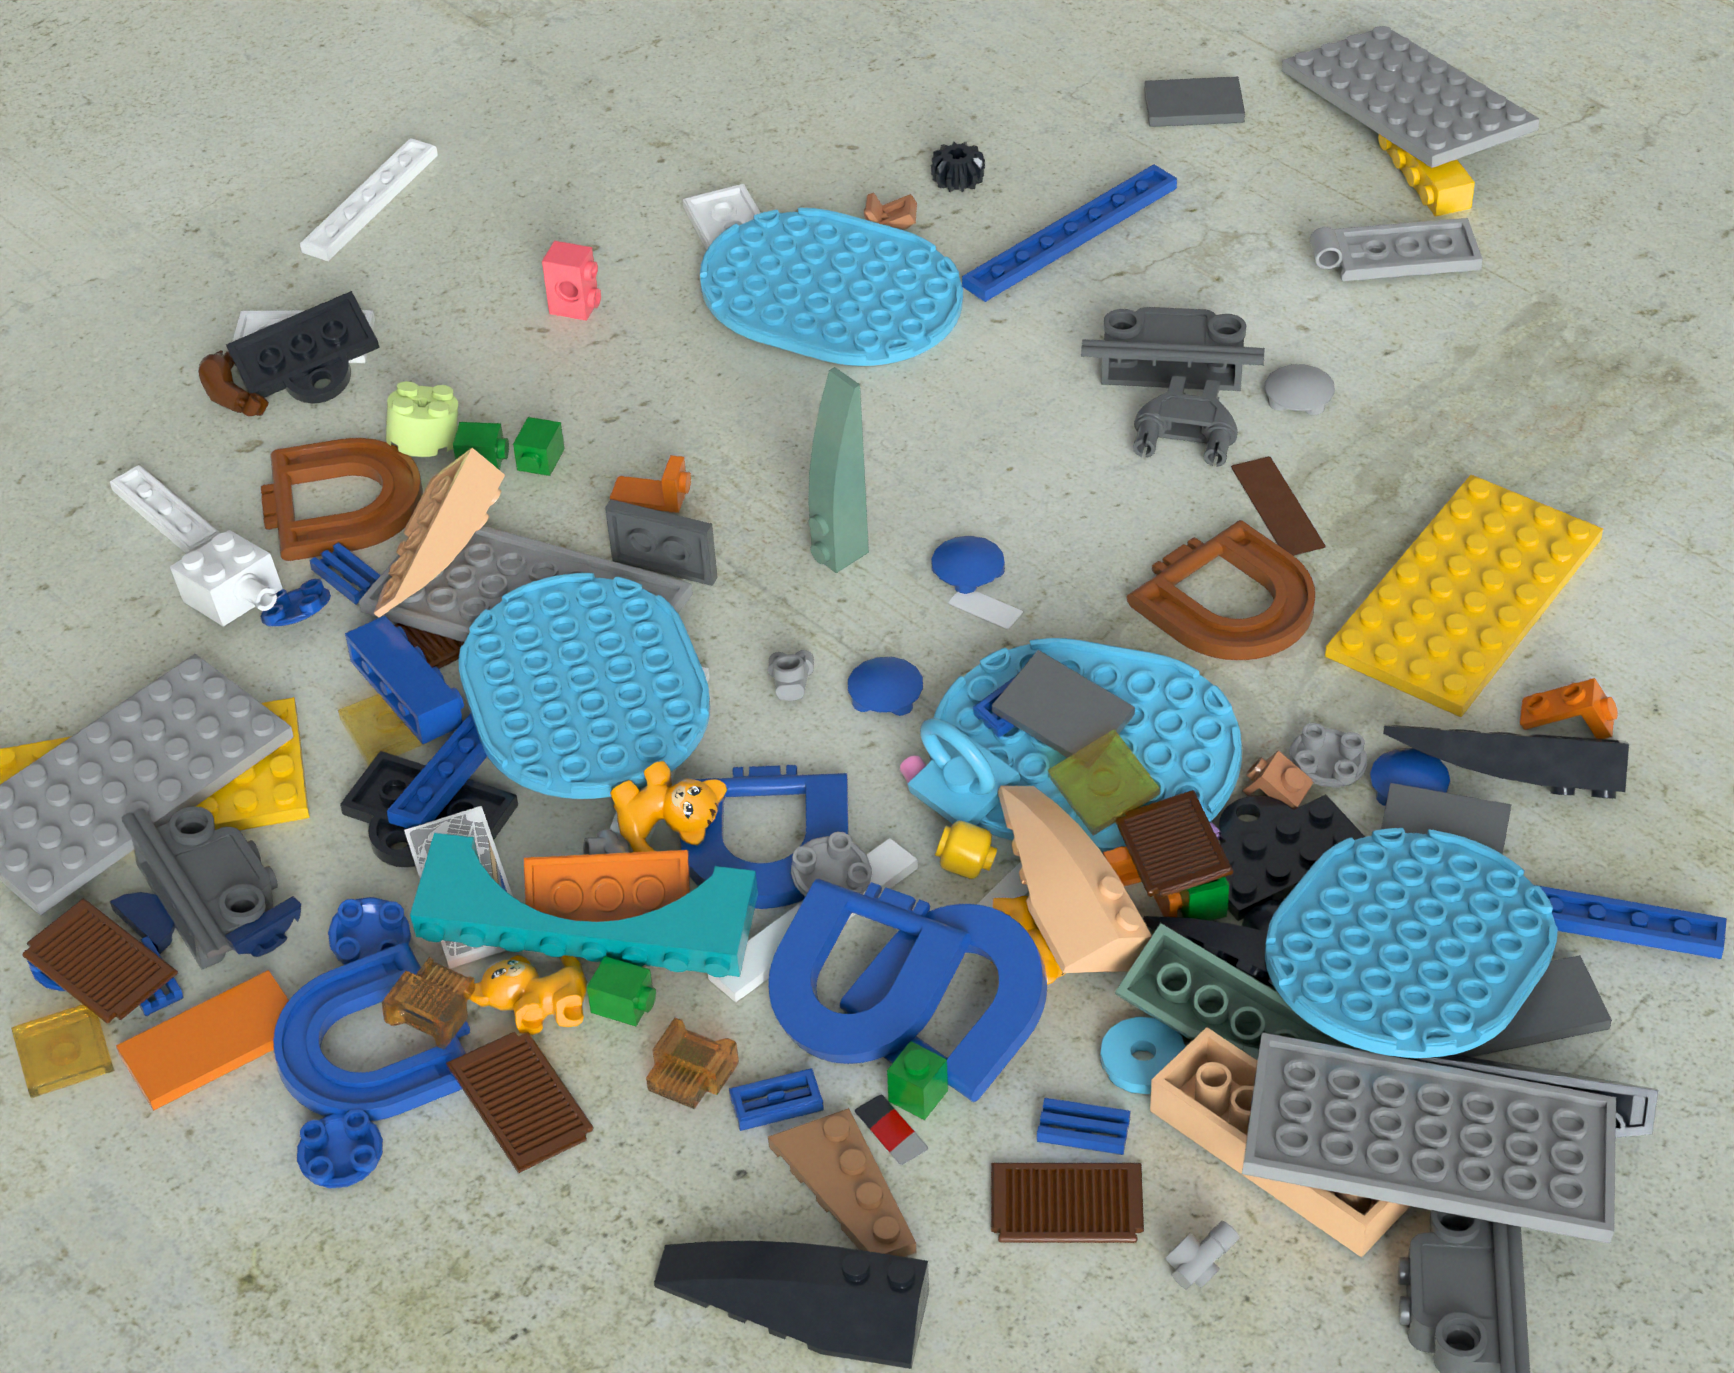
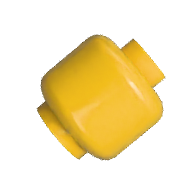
[935,820,998,879]

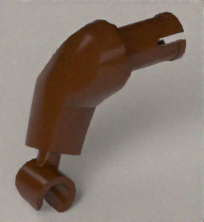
[198,350,269,416]

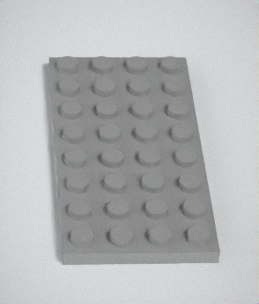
[1282,26,1539,168]
[359,526,693,642]
[0,654,294,916]
[1242,1033,1616,1244]

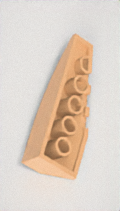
[374,448,505,618]
[998,786,1152,973]

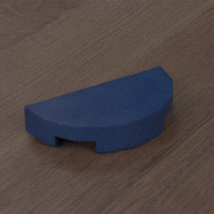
[110,892,175,954]
[225,896,302,957]

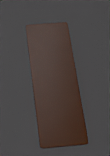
[1231,456,1326,556]

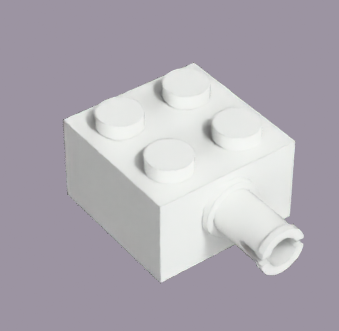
[170,530,283,627]

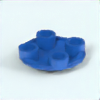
[931,536,1005,594]
[260,579,331,626]
[848,657,923,716]
[1370,748,1450,806]
[328,897,411,965]
[297,1109,383,1189]

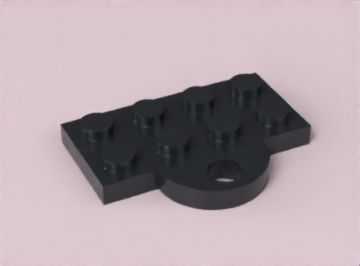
[226,291,380,404]
[340,751,518,867]
[1219,794,1365,921]

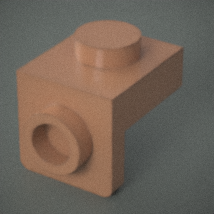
[864,192,917,230]
[1242,750,1314,810]

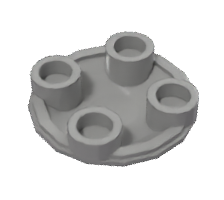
[1265,364,1335,415]
[1289,723,1367,788]
[791,832,872,897]

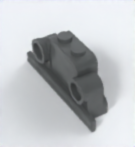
[1081,307,1265,391]
[122,807,278,970]
[1398,1210,1530,1373]

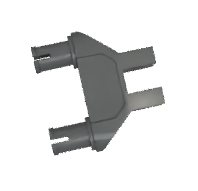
[1133,375,1238,467]

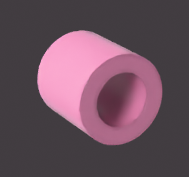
[900,756,926,783]

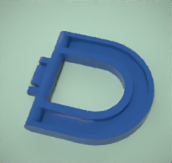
[680,765,849,909]
[768,878,971,1064]
[840,904,1047,1102]
[273,943,471,1121]

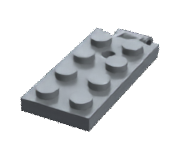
[1310,218,1483,281]

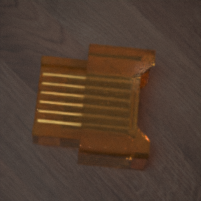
[382,957,475,1050]
[646,1018,739,1109]

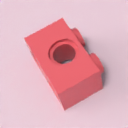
[542,241,601,321]

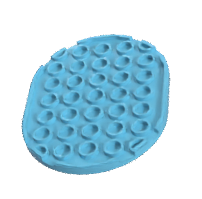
[700,208,963,366]
[459,573,710,799]
[930,638,1242,854]
[1265,828,1558,1058]

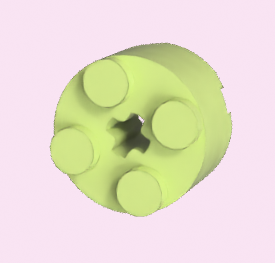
[386,381,458,457]

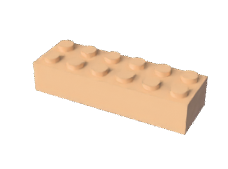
[1150,1027,1410,1257]

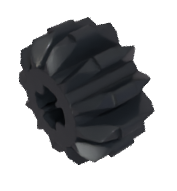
[931,141,985,193]

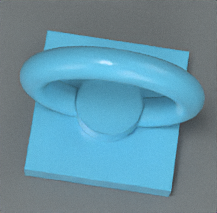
[908,718,1021,825]

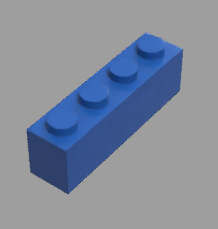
[345,616,464,744]

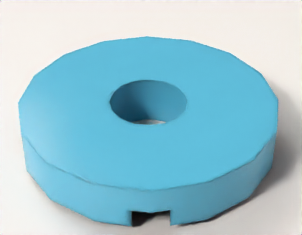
[1100,1017,1186,1094]

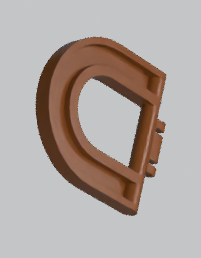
[261,438,423,561]
[1127,520,1315,660]

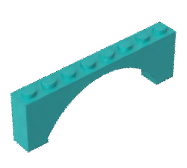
[410,833,758,977]

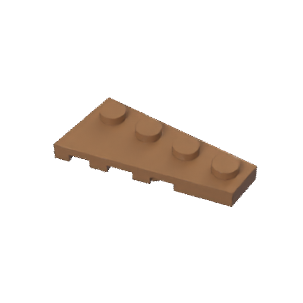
[768,1108,917,1257]

